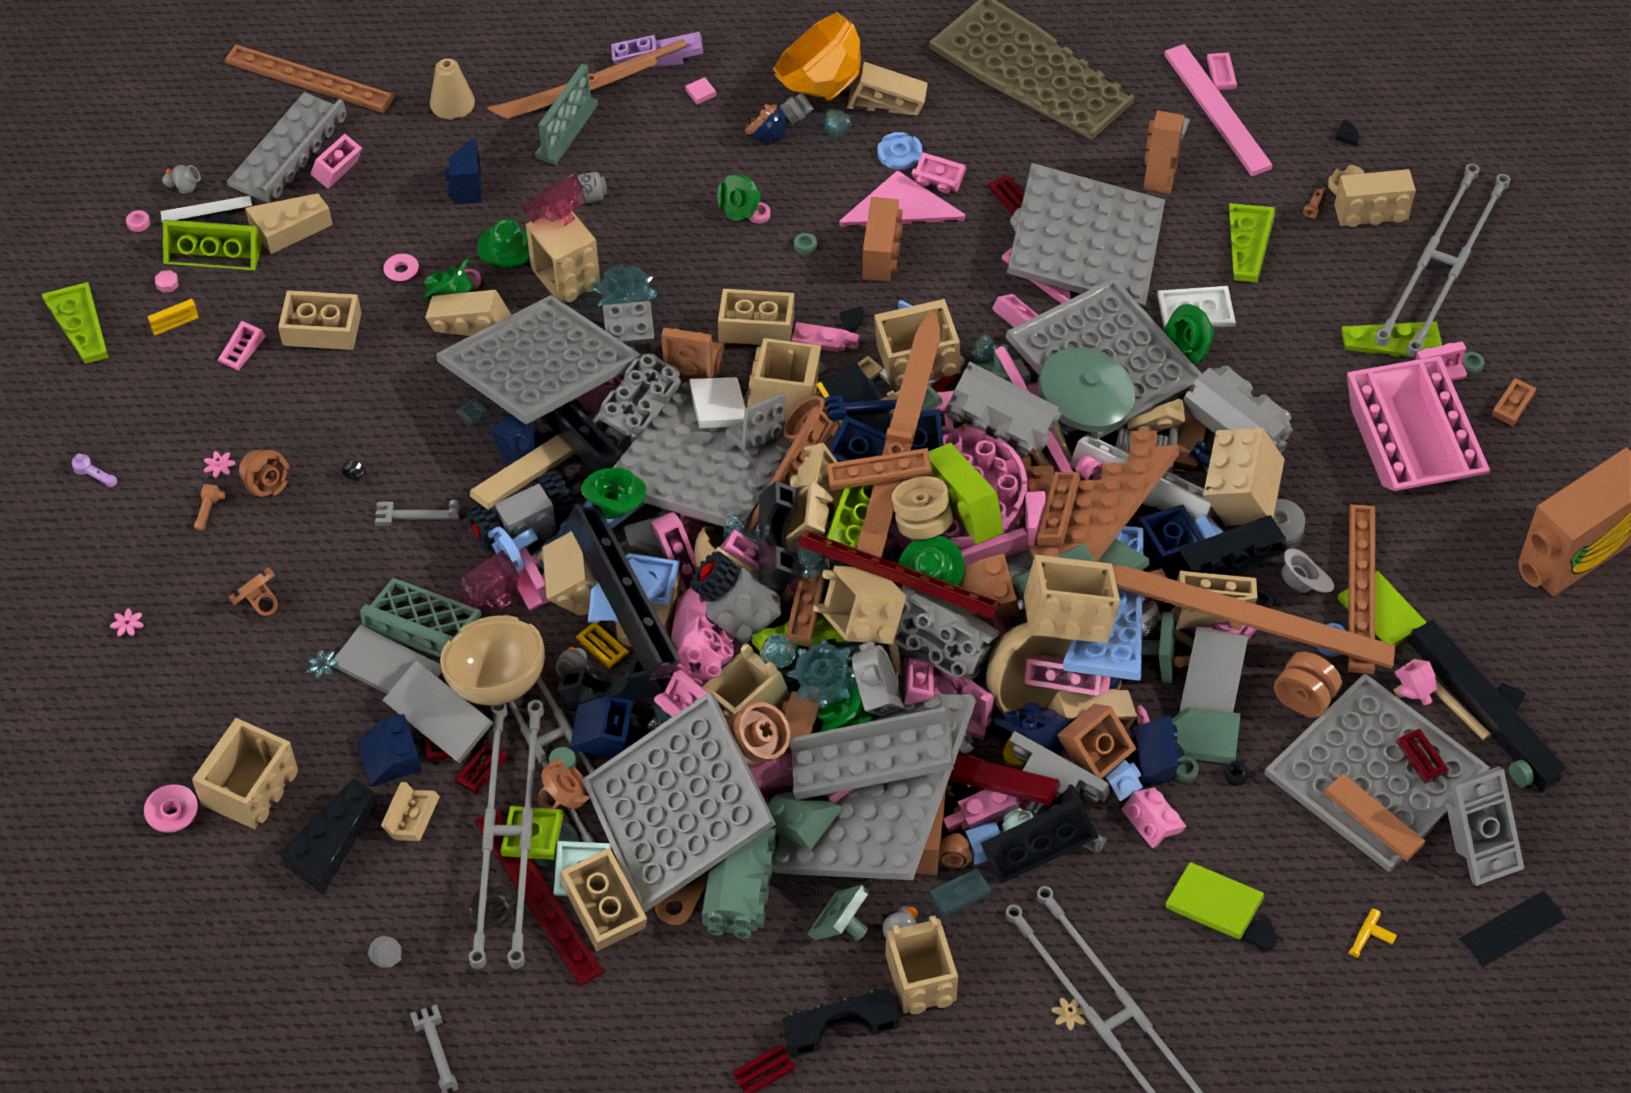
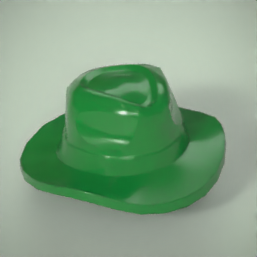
[477,219,530,268]
[421,258,473,300]
[1164,304,1214,365]
[581,467,646,519]
[899,535,965,586]
[817,682,873,732]

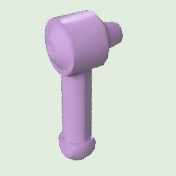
[72,454,117,487]

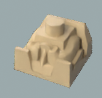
[790,443,839,514]
[786,482,833,553]

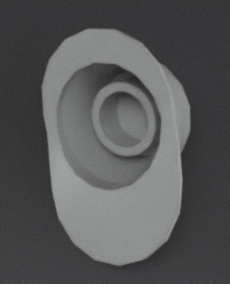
[1281,549,1334,593]

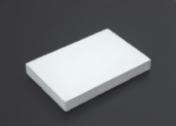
[1157,286,1236,329]
[689,377,745,428]

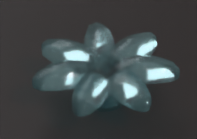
[306,650,339,679]

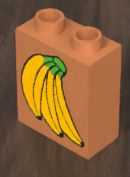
[1518,447,1631,597]

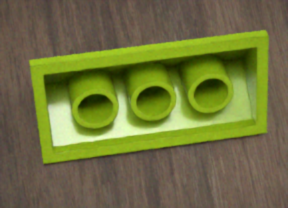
[163,220,262,270]

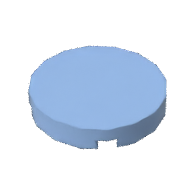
[877,132,922,170]

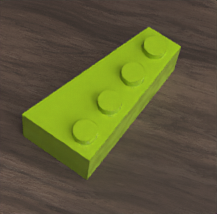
[928,442,1004,545]

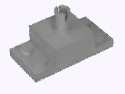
[1009,731,1110,815]
[1446,766,1525,886]

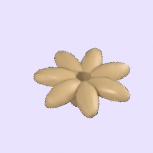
[1052,998,1085,1030]

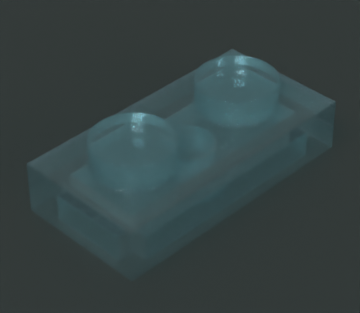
[930,868,991,917]

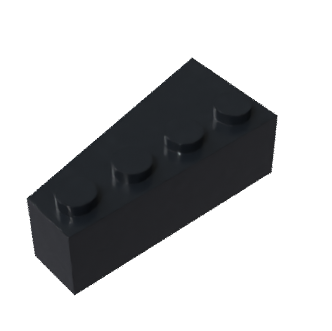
[1179,515,1287,576]
[280,778,377,895]

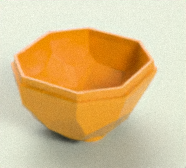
[773,12,861,100]

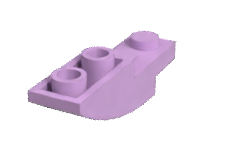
[611,32,703,67]

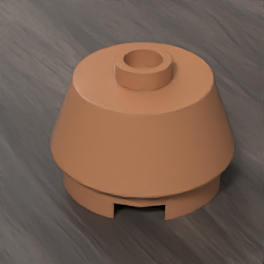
[239,450,289,497]

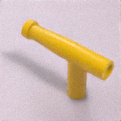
[1348,909,1397,958]

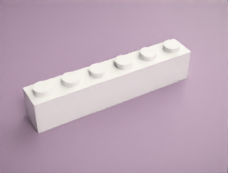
[1070,434,1214,521]

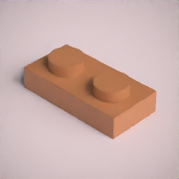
[1491,378,1537,427]

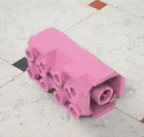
[670,587,734,687]

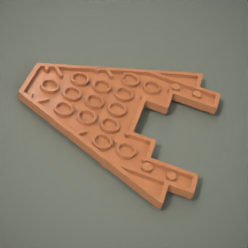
[1012,430,1179,562]

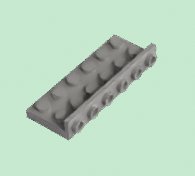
[227,92,346,203]
[789,707,954,800]

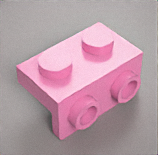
[912,152,966,193]
[1415,341,1467,381]
[509,547,550,611]
[654,670,707,717]
[1122,787,1186,848]

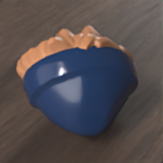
[745,104,786,142]

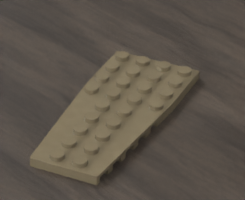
[929,0,1134,140]

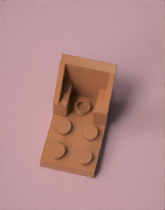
[661,328,724,383]

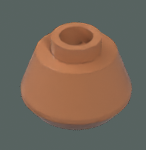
[939,833,973,868]

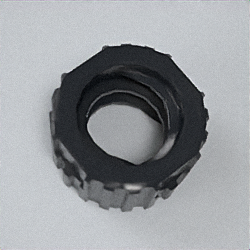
[341,459,366,482]
[1225,761,1249,786]

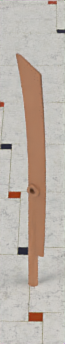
[487,39,687,119]

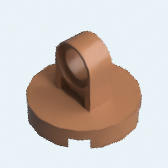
[228,567,278,616]
[537,760,589,809]

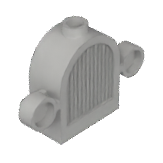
[852,642,905,717]

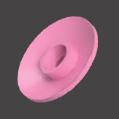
[144,784,198,832]

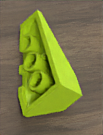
[826,484,874,548]

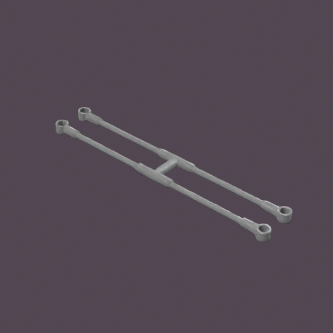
[1375,164,1510,357]
[503,615,596,843]
[469,700,544,969]
[1006,886,1203,1093]

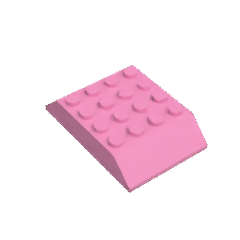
[1347,356,1490,491]

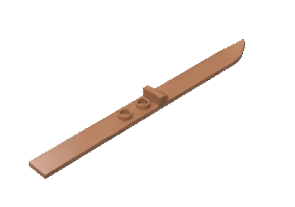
[852,309,940,567]
[1103,565,1395,669]

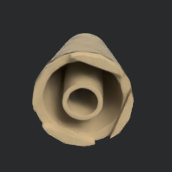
[430,59,475,120]

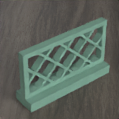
[535,64,598,165]
[360,578,481,657]

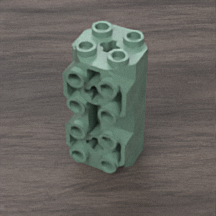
[702,826,776,939]

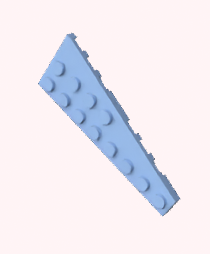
[1063,526,1143,681]

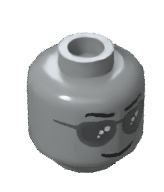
[573,172,607,204]

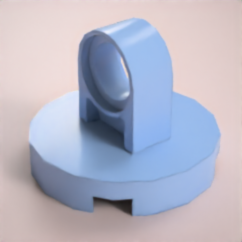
[488,526,538,575]

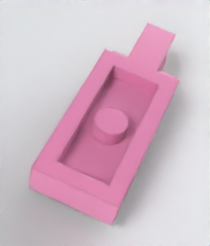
[791,322,859,352]

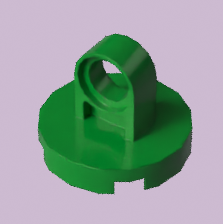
[717,174,761,221]

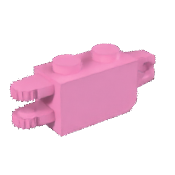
[943,789,1027,833]

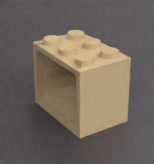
[526,204,601,303]
[874,299,961,389]
[747,338,821,424]
[1203,427,1285,526]
[1023,555,1120,644]
[192,718,298,829]

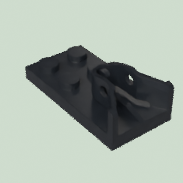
[981,784,1099,884]

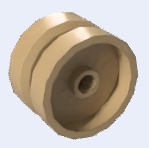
[892,476,953,539]

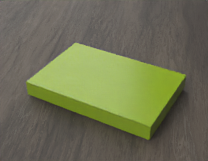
[1337,571,1427,646]
[1166,862,1264,940]

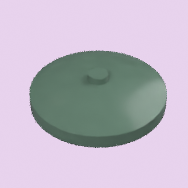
[1038,348,1135,432]

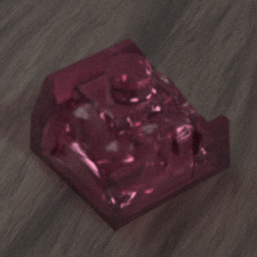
[521,173,586,226]
[459,550,520,609]

